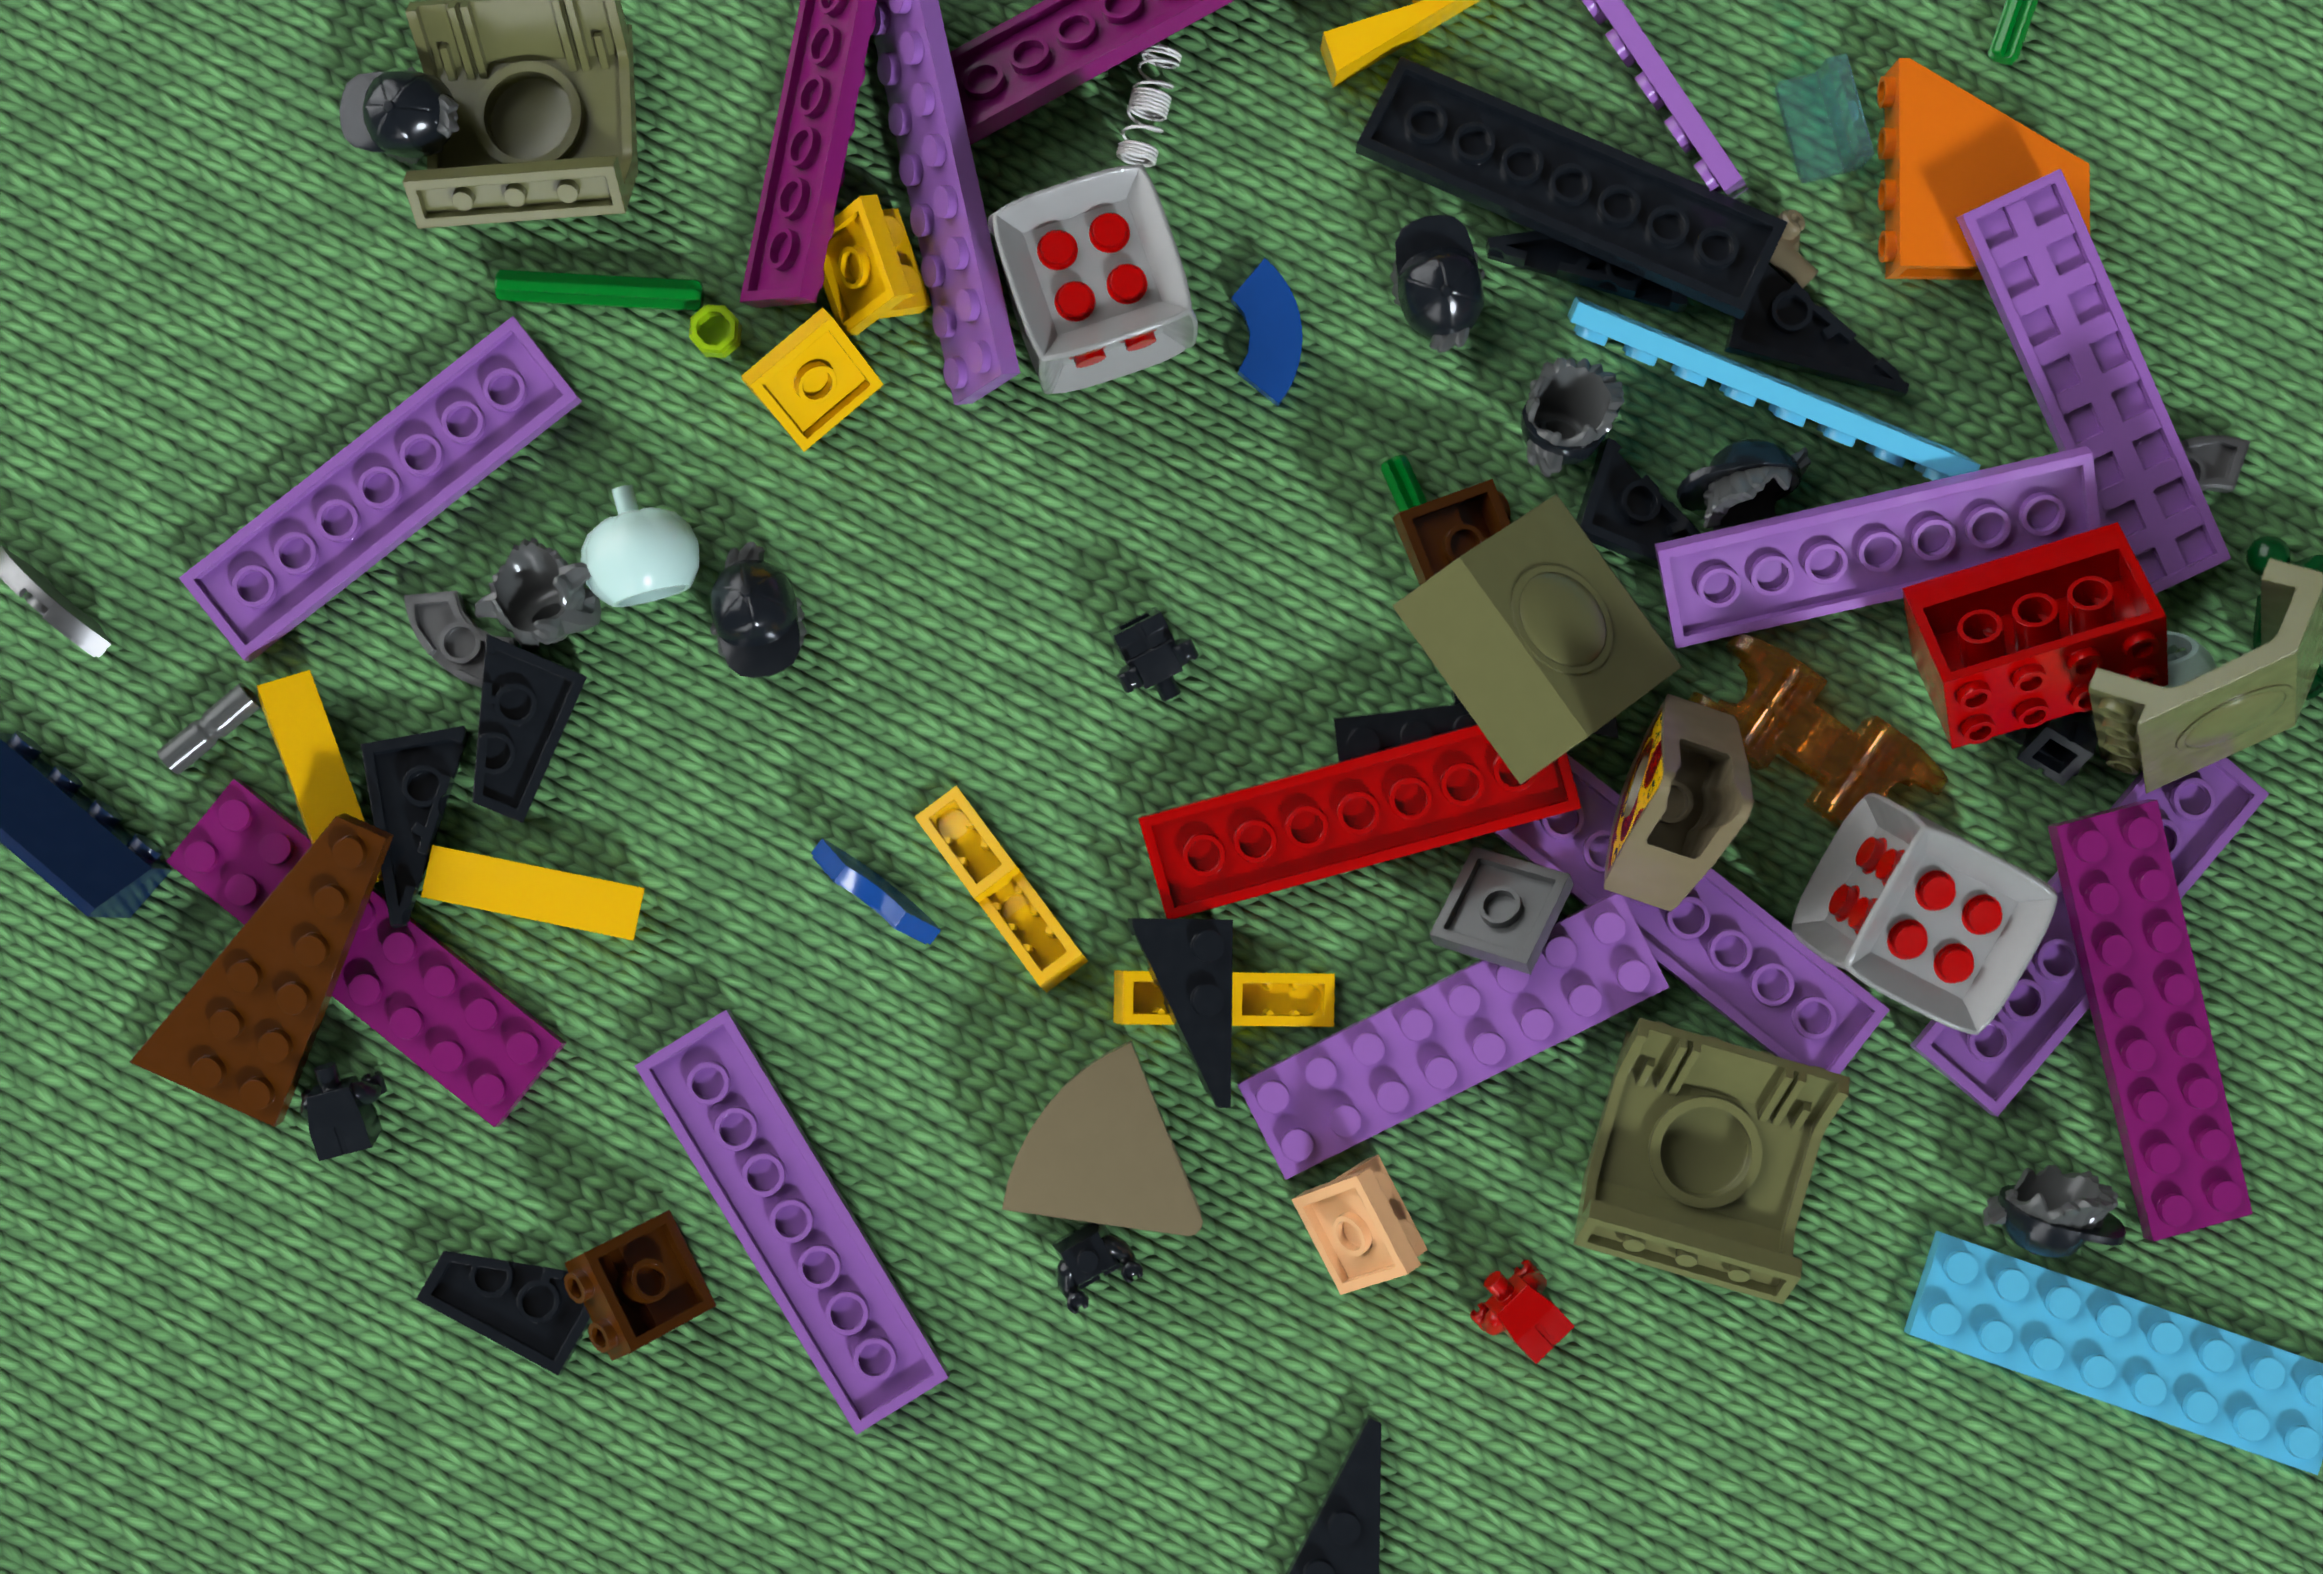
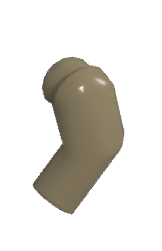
[1770,209,1819,288]

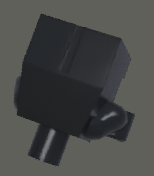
[1109,607,1199,701]
[2005,712,2098,786]
[300,1062,387,1161]
[1053,1222,1143,1314]

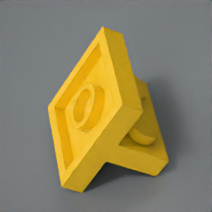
[823,194,932,336]
[741,307,884,452]

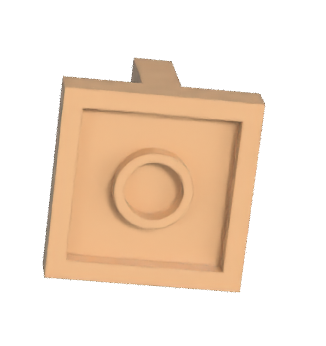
[1291,1154,1428,1295]

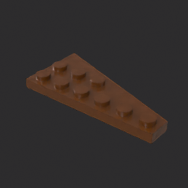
[130,813,394,1127]

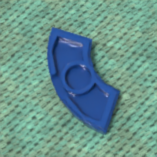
[1231,258,1303,407]
[811,839,941,945]

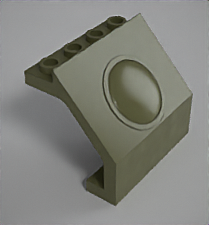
[403,0,638,229]
[1392,494,1682,785]
[2088,558,2323,794]
[1574,1018,1850,1304]

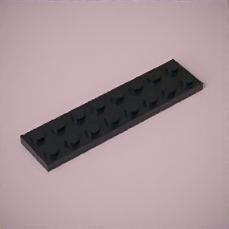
[1356,57,1788,320]

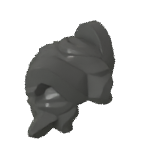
[475,538,601,651]

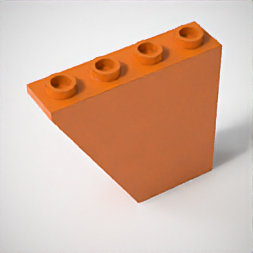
[1877,58,2090,280]

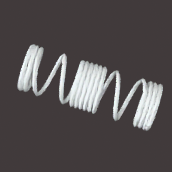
[1116,43,1182,167]

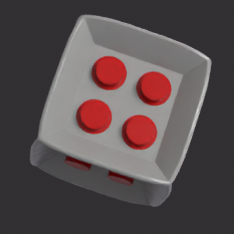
[988,164,1198,395]
[1792,793,2058,1035]

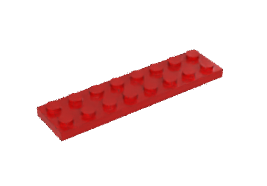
[1138,724,1582,919]

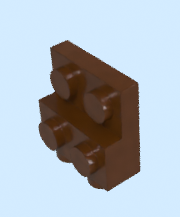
[1393,479,1511,585]
[564,1209,717,1361]

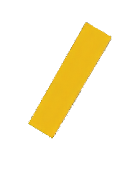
[1320,0,1481,88]
[257,670,383,882]
[914,785,1088,993]
[421,845,645,941]
[1113,970,1335,1027]

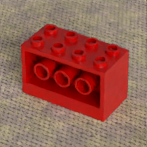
[1902,522,2168,749]

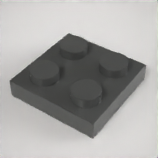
[1429,846,1574,975]

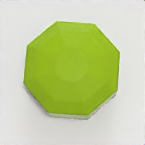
[689,304,742,358]

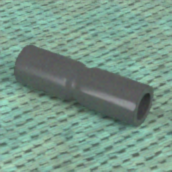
[157,683,261,775]

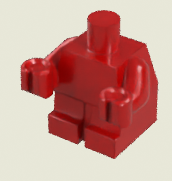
[1470,1260,1575,1364]

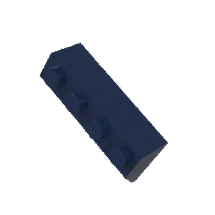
[0,731,172,918]

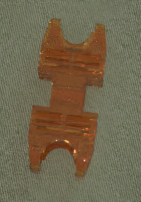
[1687,634,1949,829]

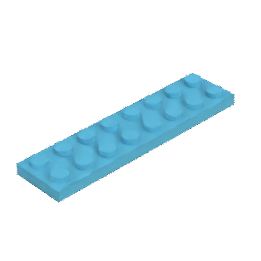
[1567,296,1981,481]
[1903,1231,2323,1475]

